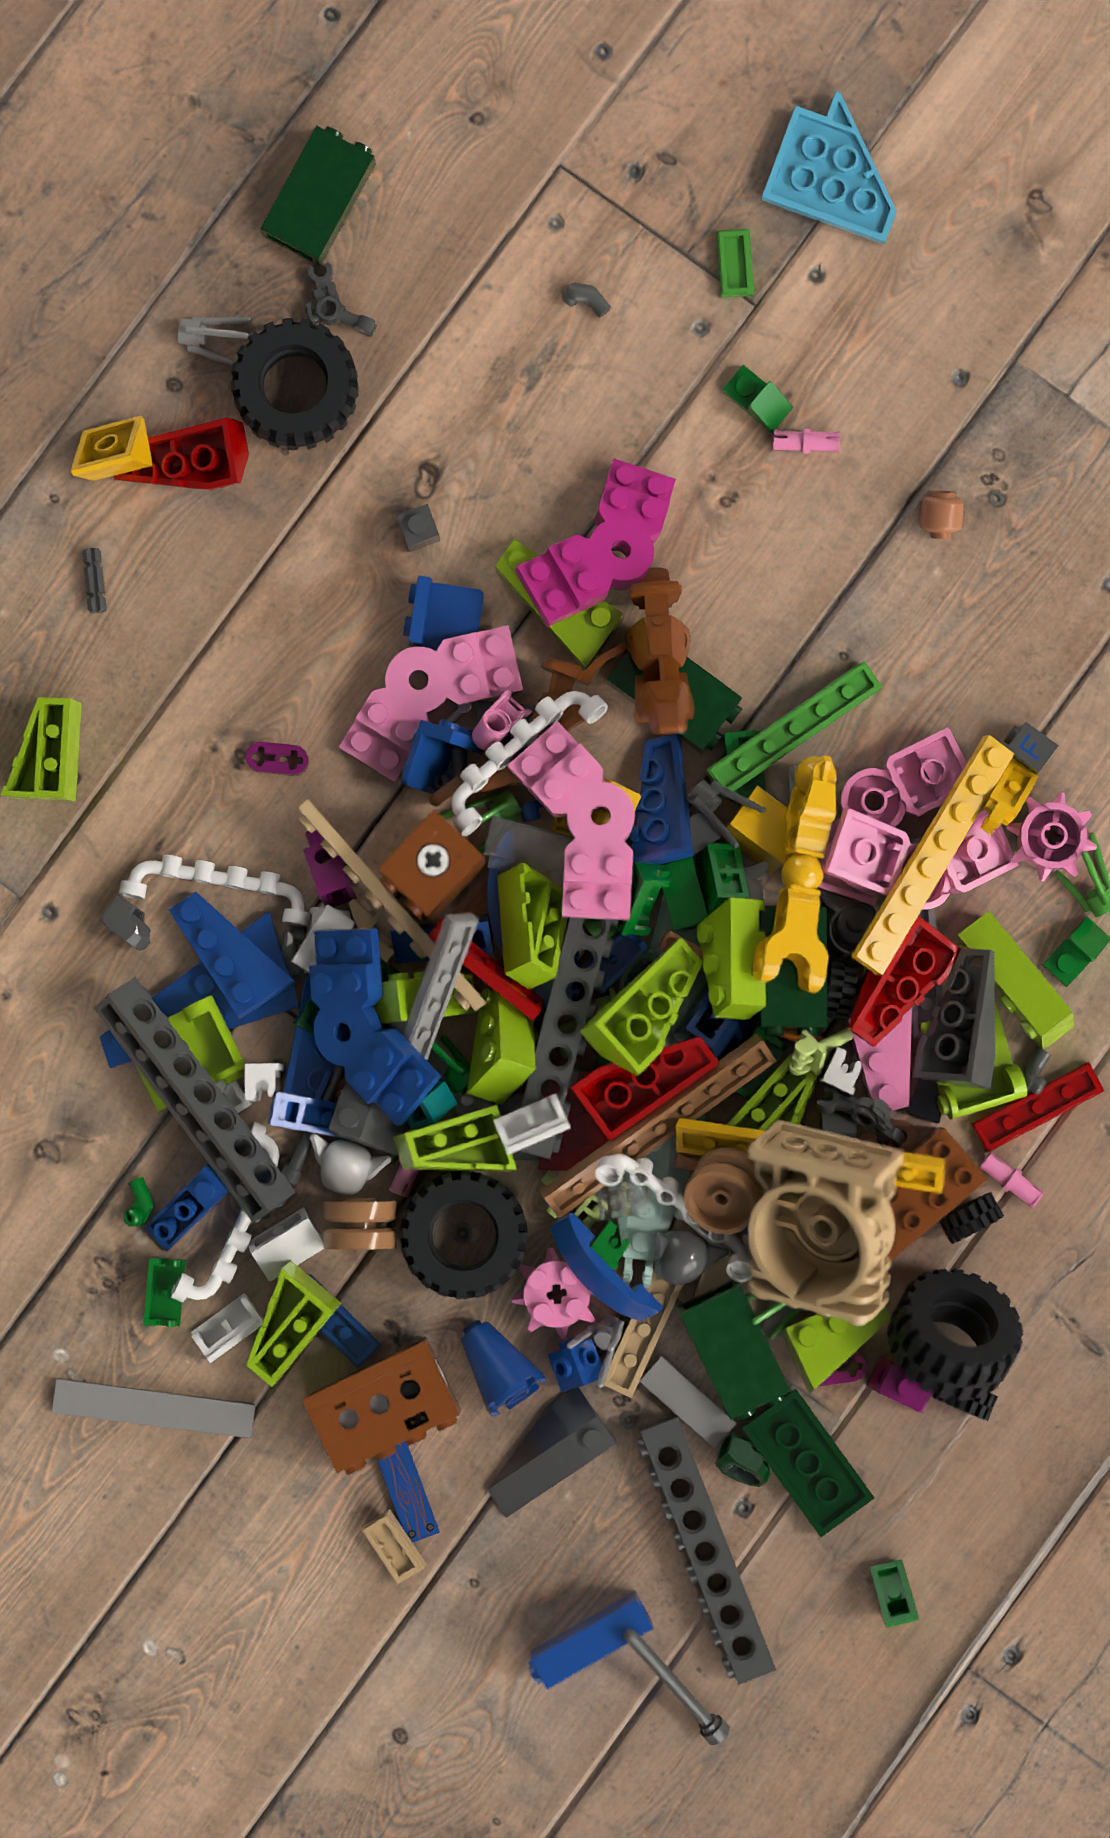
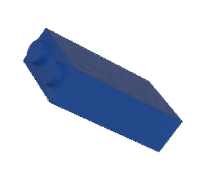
[528,1591,653,1690]

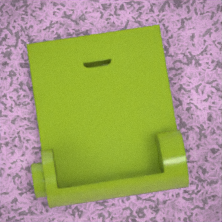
[136,995,245,1111]
[919,1002,1027,1120]

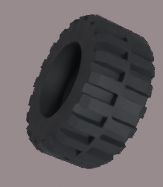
[230,318,359,451]
[400,1171,528,1299]
[887,1269,1023,1400]

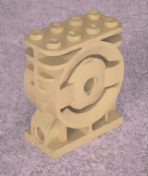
[748,1120,904,1325]

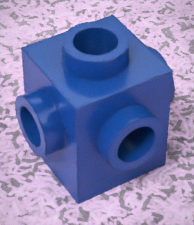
[548,1337,602,1392]

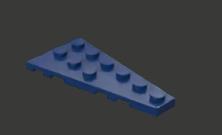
[100,912,300,1068]

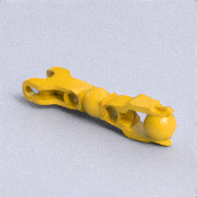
[752,755,837,993]

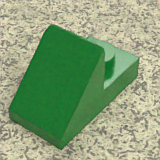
[722,365,793,433]
[1042,916,1110,987]
[870,1559,919,1628]

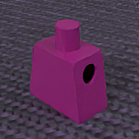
[303,829,358,908]
[866,1355,934,1413]

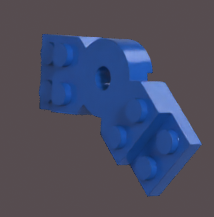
[309,928,441,1125]

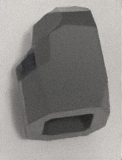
[99,895,151,951]

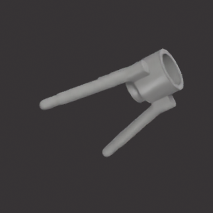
[178,316,252,368]
[567,1316,625,1388]

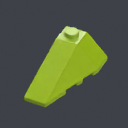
[579,937,703,1075]

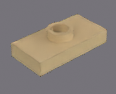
[361,1509,427,1585]

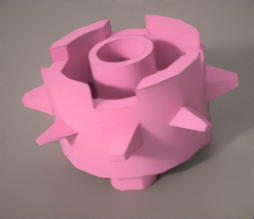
[1007,792,1097,882]
[511,1247,595,1339]

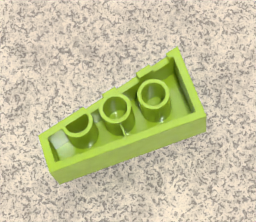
[495,539,624,671]
[958,911,1074,1050]

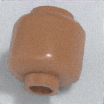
[920,490,964,539]

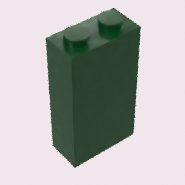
[260,125,376,267]
[606,651,743,754]
[754,906,827,1036]
[676,1280,791,1420]

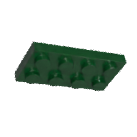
[742,1388,875,1537]

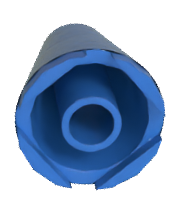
[461,1320,546,1417]

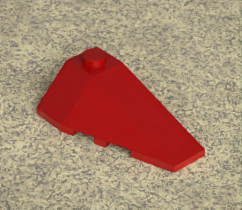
[114,417,249,490]
[848,916,961,1047]
[571,1036,720,1141]

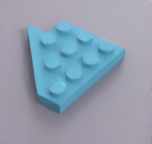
[761,91,897,245]

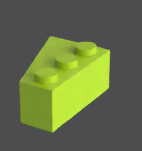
[0,697,82,802]
[393,1105,517,1172]
[781,1307,891,1394]

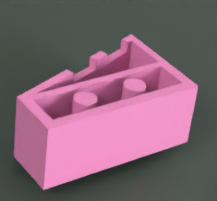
[845,1008,912,1111]

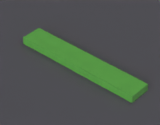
[704,660,883,798]

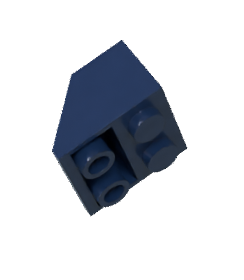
[671,983,755,1061]

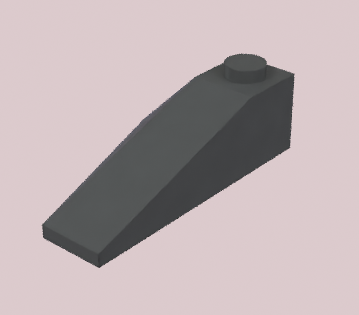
[913,948,995,1089]
[329,1021,408,1156]
[487,1387,616,1518]

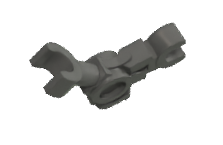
[305,262,377,337]
[817,1086,905,1148]

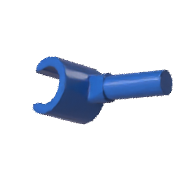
[521,800,544,822]

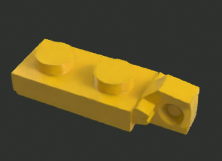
[980,757,1039,836]

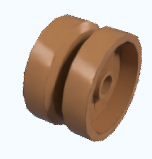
[684,1146,766,1234]
[323,1198,397,1250]

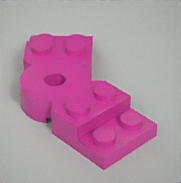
[515,458,676,627]

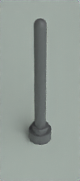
[623,1628,730,1745]

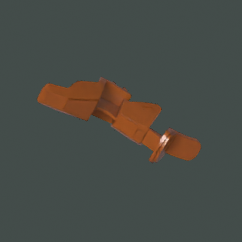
[625,567,694,734]
[429,644,627,807]

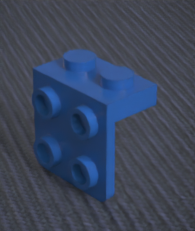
[403,576,484,650]
[402,719,484,794]

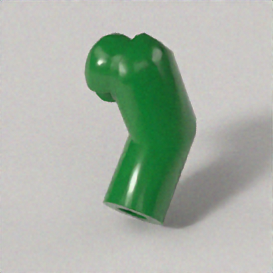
[123,1177,154,1227]

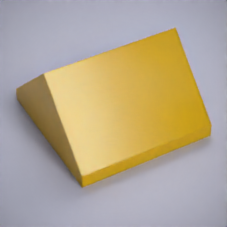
[71,415,153,481]
[722,785,788,874]

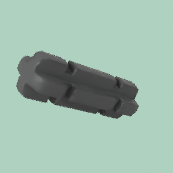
[82,548,107,613]

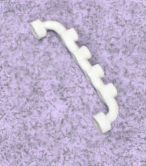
[451,691,608,836]
[119,855,310,928]
[170,1121,279,1303]
[595,1154,753,1282]

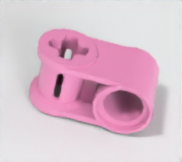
[472,690,533,751]

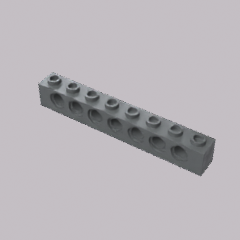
[518,918,618,1159]
[94,977,295,1224]
[636,1415,776,1685]

